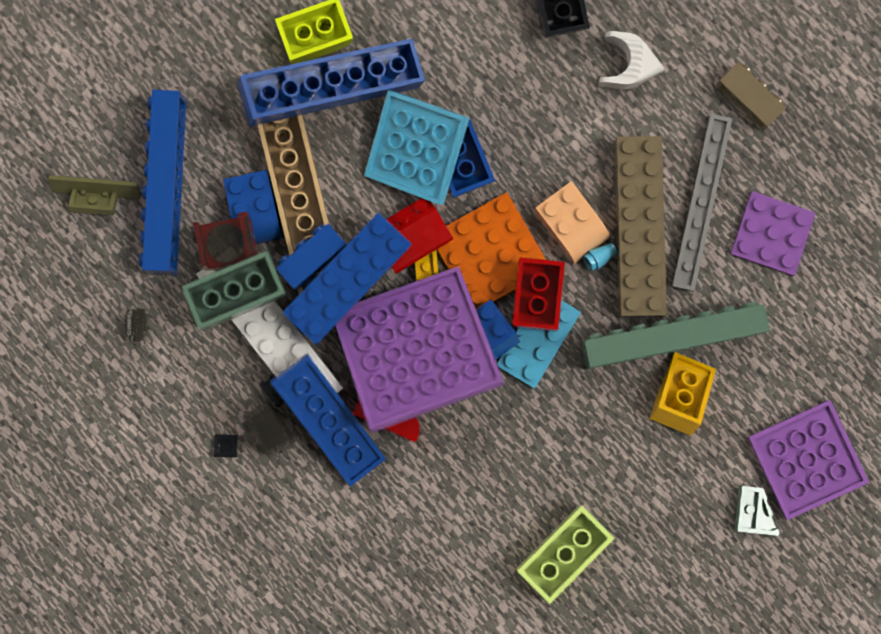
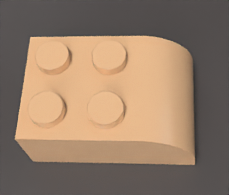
[534,181,610,264]

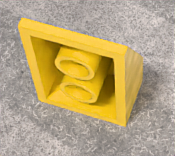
[650,352,716,436]

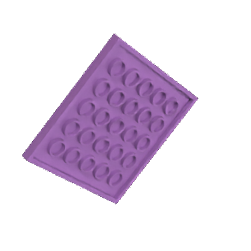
[336,266,504,432]

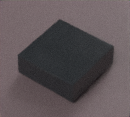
[214,434,238,458]

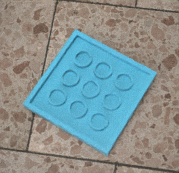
[364,90,469,205]

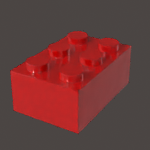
[512,257,565,332]

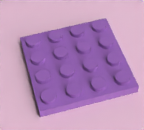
[747,400,869,520]

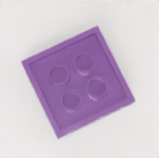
[730,191,816,276]

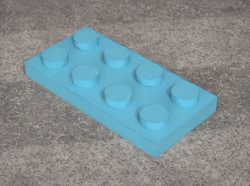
[497,300,581,389]

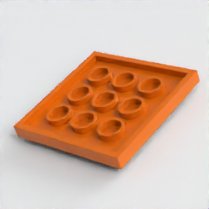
[437,192,546,310]

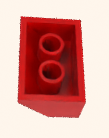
[386,198,453,274]

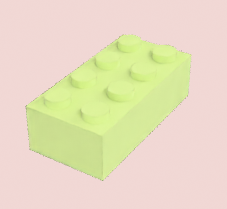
[516,504,615,604]

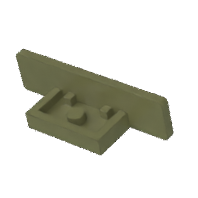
[48,175,141,216]

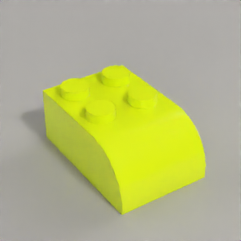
[275,0,353,64]

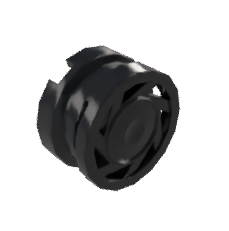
[259,373,284,408]

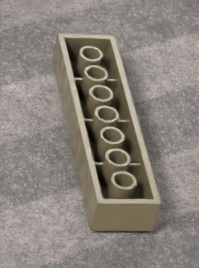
[614,136,667,318]

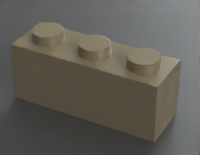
[716,62,786,131]

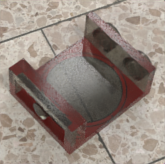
[191,211,258,270]

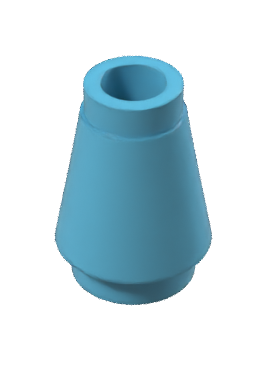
[583,243,617,271]

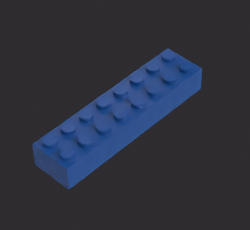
[237,38,425,127]
[139,90,187,276]

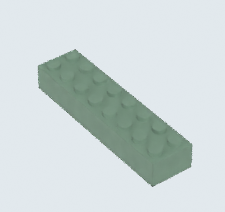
[581,301,770,370]

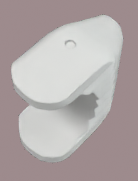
[598,31,664,90]

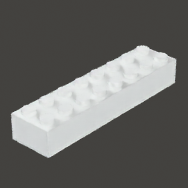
[196,247,345,394]

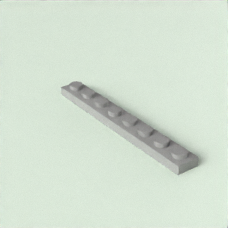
[671,114,733,292]

